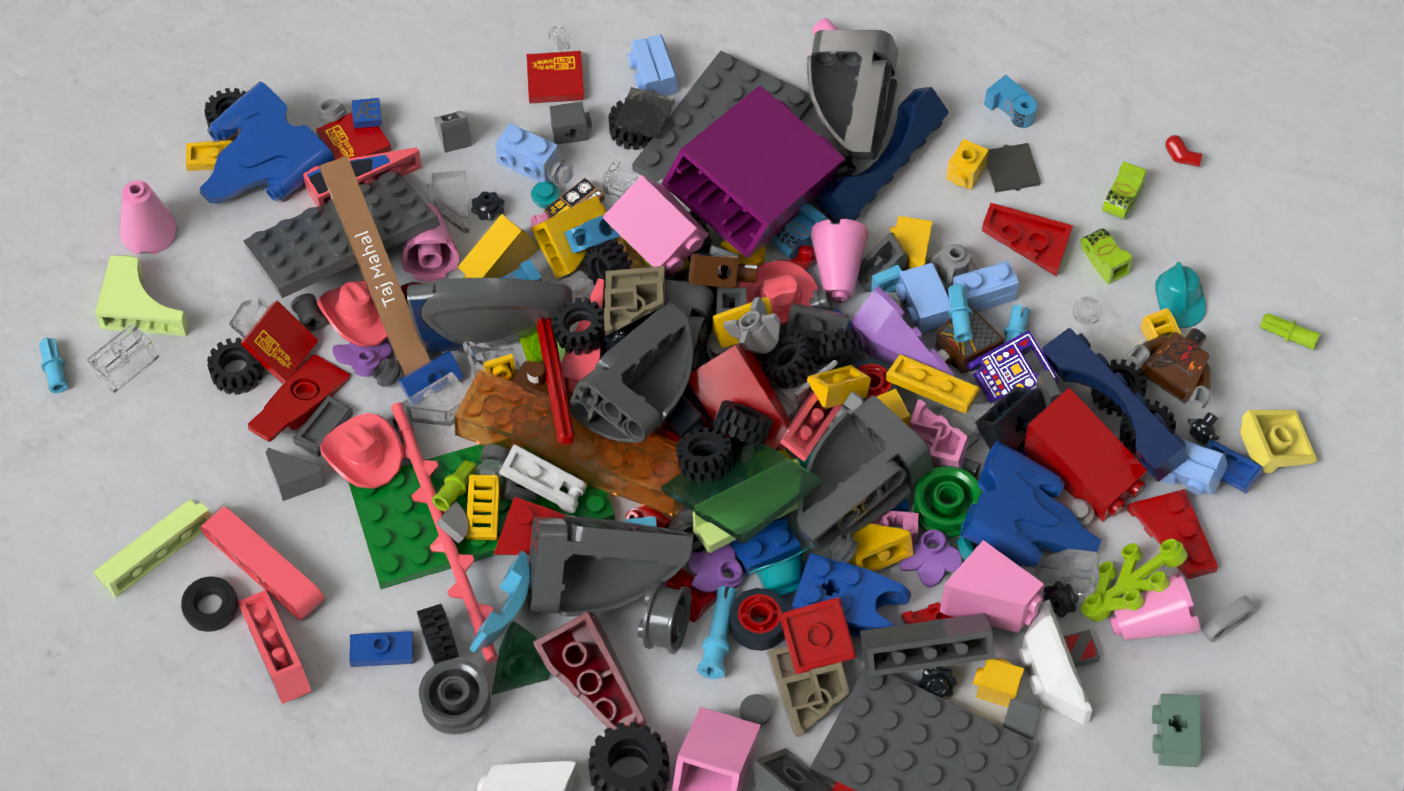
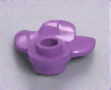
[333,341,392,377]
[900,530,961,588]
[687,544,744,593]

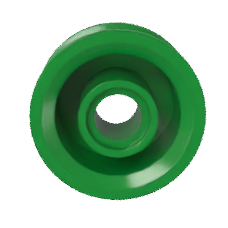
[913,466,982,538]

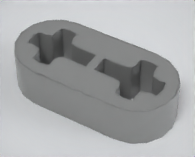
[1201,596,1257,642]

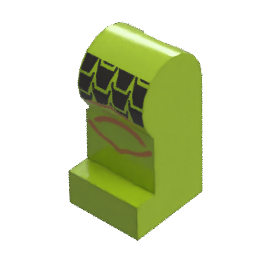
[1102,161,1147,220]
[1080,228,1133,285]

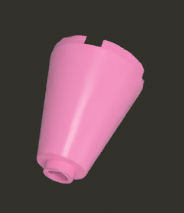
[119,180,177,254]
[401,204,459,282]
[811,219,868,303]
[1109,572,1201,640]

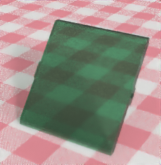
[661,436,823,544]

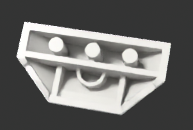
[1019,600,1092,724]

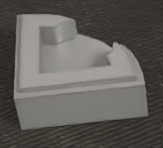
[436,502,468,544]

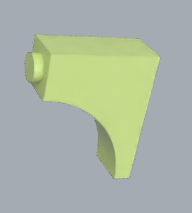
[95,255,189,336]

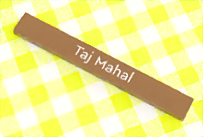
[319,156,430,376]

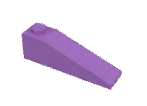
[850,286,958,378]

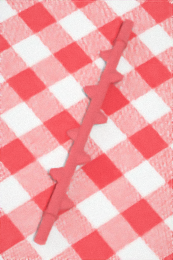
[391,402,498,663]

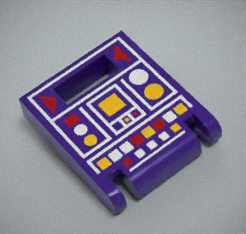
[967,330,1059,406]

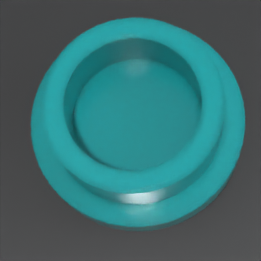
[531,181,559,209]

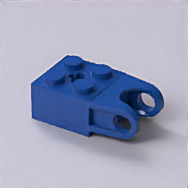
[792,553,911,638]

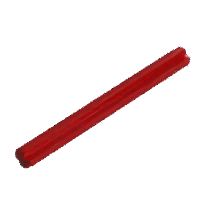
[536,317,575,445]

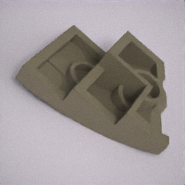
[604,266,666,335]
[767,646,850,737]

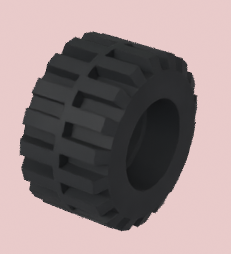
[588,722,670,791]

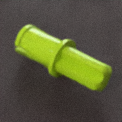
[1260,313,1320,351]
[432,460,478,511]

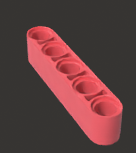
[200,506,325,620]

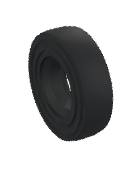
[181,576,238,632]

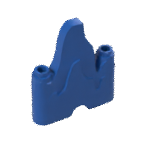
[200,81,335,204]
[960,441,1101,568]

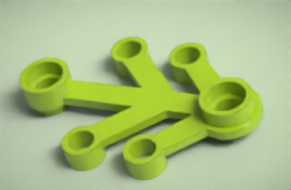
[1081,539,1187,622]

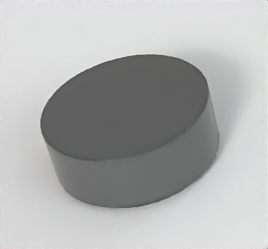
[481,445,510,468]
[740,694,772,727]

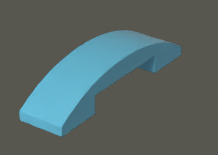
[469,551,530,653]

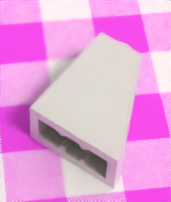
[477,761,578,791]

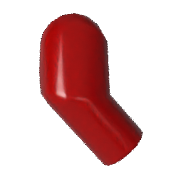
[1165,135,1202,167]
[777,245,815,270]
[625,505,672,528]

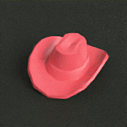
[734,260,819,325]
[317,280,388,347]
[320,413,404,489]

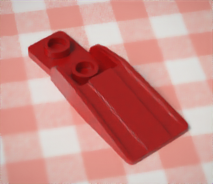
[248,354,350,442]

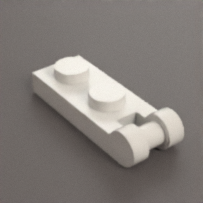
[499,444,587,513]

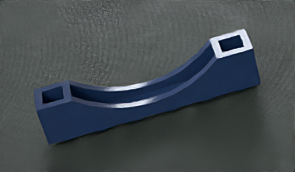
[815,86,950,223]
[1042,327,1187,482]

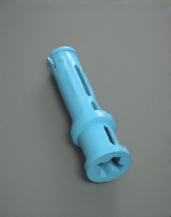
[697,586,737,679]

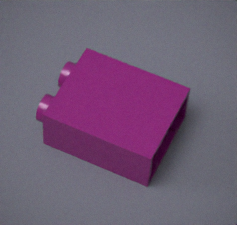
[662,85,845,259]

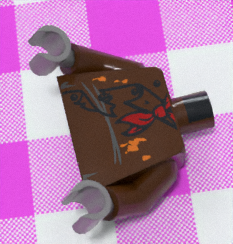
[1127,328,1212,408]

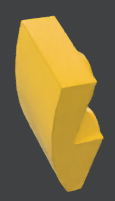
[483,354,517,396]

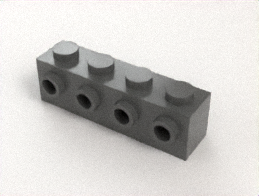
[860,613,994,677]

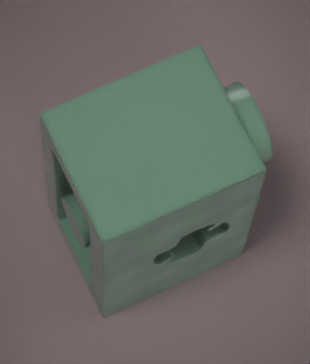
[1152,694,1202,767]

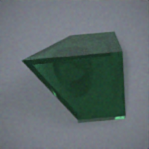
[491,621,551,695]

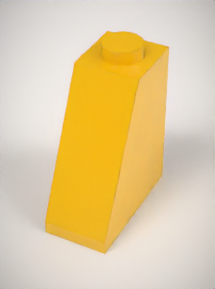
[531,195,606,279]
[458,214,540,278]

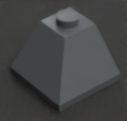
[752,748,833,791]

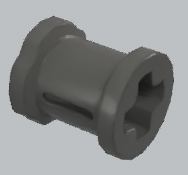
[291,293,325,332]

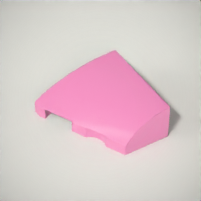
[910,400,968,469]

